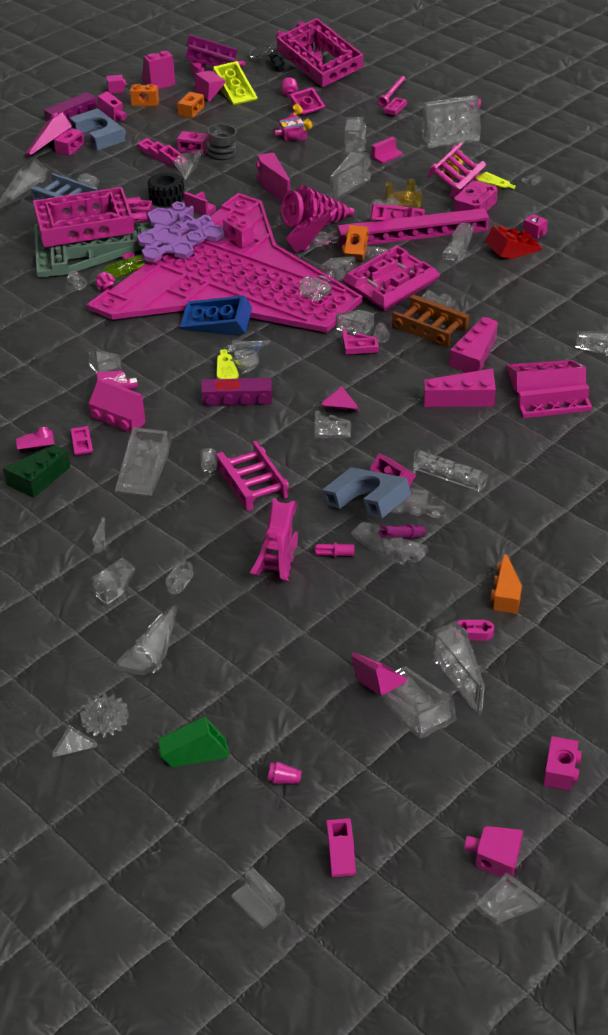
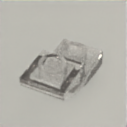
[421,290,457,308]

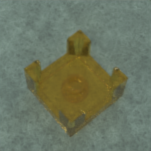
[386,179,422,209]

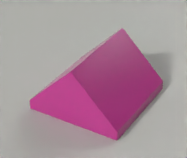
[195,71,226,102]
[351,652,408,696]

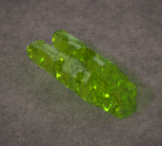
[104,255,145,278]

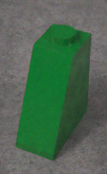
[158,717,229,767]

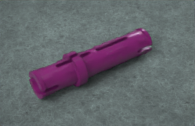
[379,524,426,539]

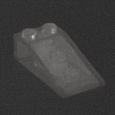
[330,150,371,201]
[0,158,49,207]
[115,427,172,497]
[432,621,485,716]
[377,666,457,739]

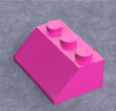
[89,378,145,434]

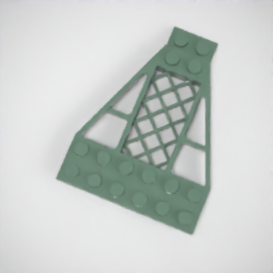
[34,221,153,278]

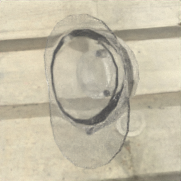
[231,342,265,373]

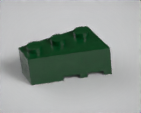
[3,444,70,498]

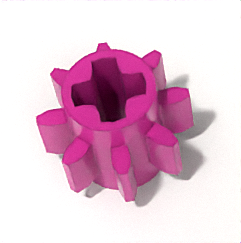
[95,272,115,291]

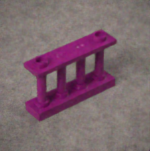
[185,34,238,67]

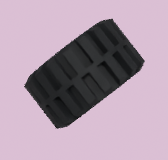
[147,172,185,206]

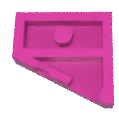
[342,330,379,355]

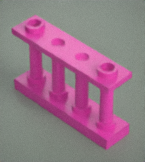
[427,142,487,199]
[216,441,289,511]

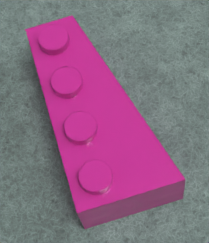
[449,317,498,373]
[423,369,496,407]

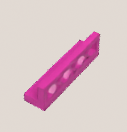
[518,384,592,418]

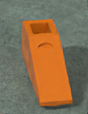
[490,554,522,614]

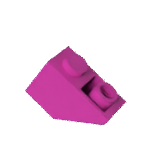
[327,818,356,877]

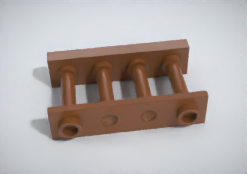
[392,294,469,347]

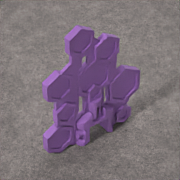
[137,201,224,262]

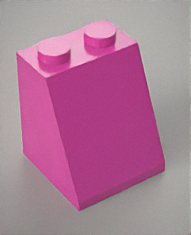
[142,51,175,89]

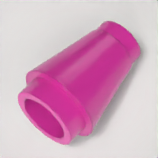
[267,761,302,784]

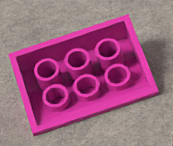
[506,360,586,393]

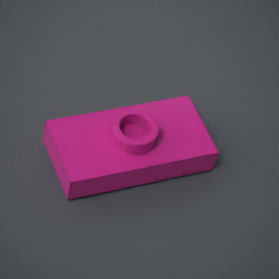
[383,97,407,116]

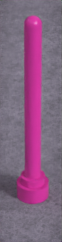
[377,76,405,107]

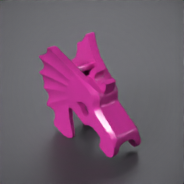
[250,498,298,582]

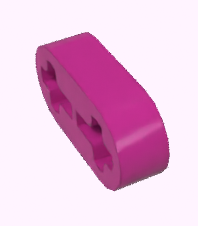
[454,620,494,641]

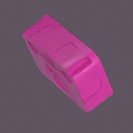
[454,181,498,212]

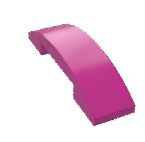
[370,203,425,220]

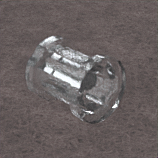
[67,270,87,290]
[200,448,217,472]

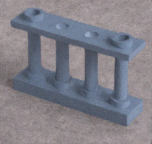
[31,173,98,210]

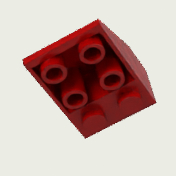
[485,225,542,259]

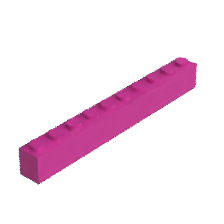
[338,208,489,248]

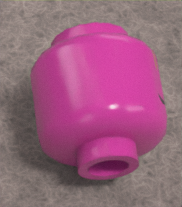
[281,77,298,97]

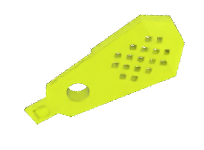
[475,172,516,190]
[217,349,239,379]

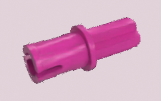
[315,542,354,558]

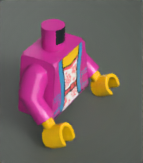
[273,104,312,141]

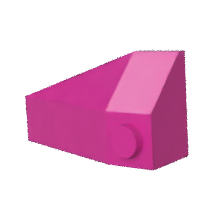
[24,112,72,157]
[286,207,338,253]

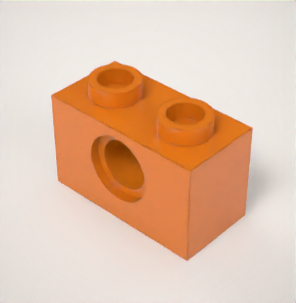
[130,84,159,106]
[177,92,204,118]
[342,225,369,261]

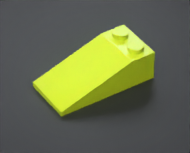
[213,61,258,105]

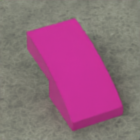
[71,426,93,456]

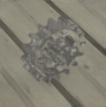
[80,693,129,737]

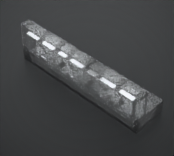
[414,449,489,492]

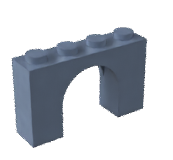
[69,108,126,151]
[322,467,411,518]

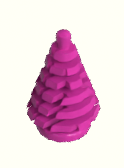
[281,185,354,228]

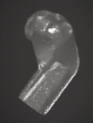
[365,246,388,257]

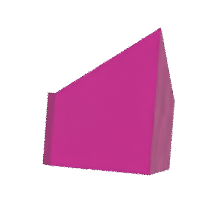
[322,386,359,412]

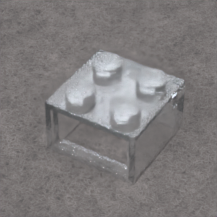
[345,117,366,156]

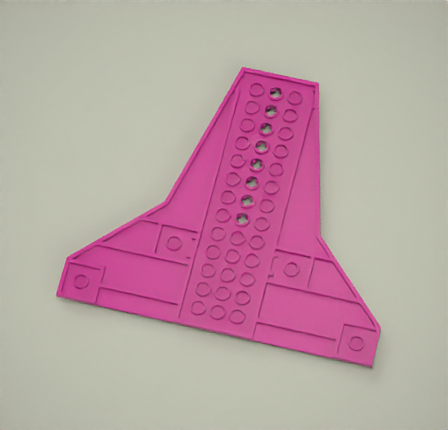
[87,193,363,333]

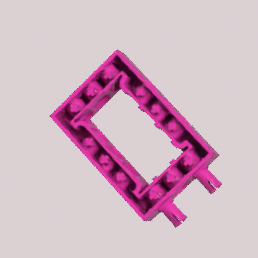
[276,18,363,87]
[33,187,147,247]

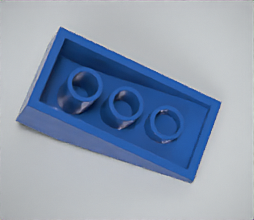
[180,295,252,335]

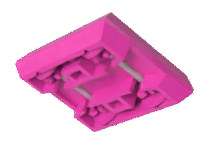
[342,245,440,312]

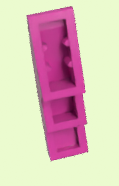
[137,138,189,167]

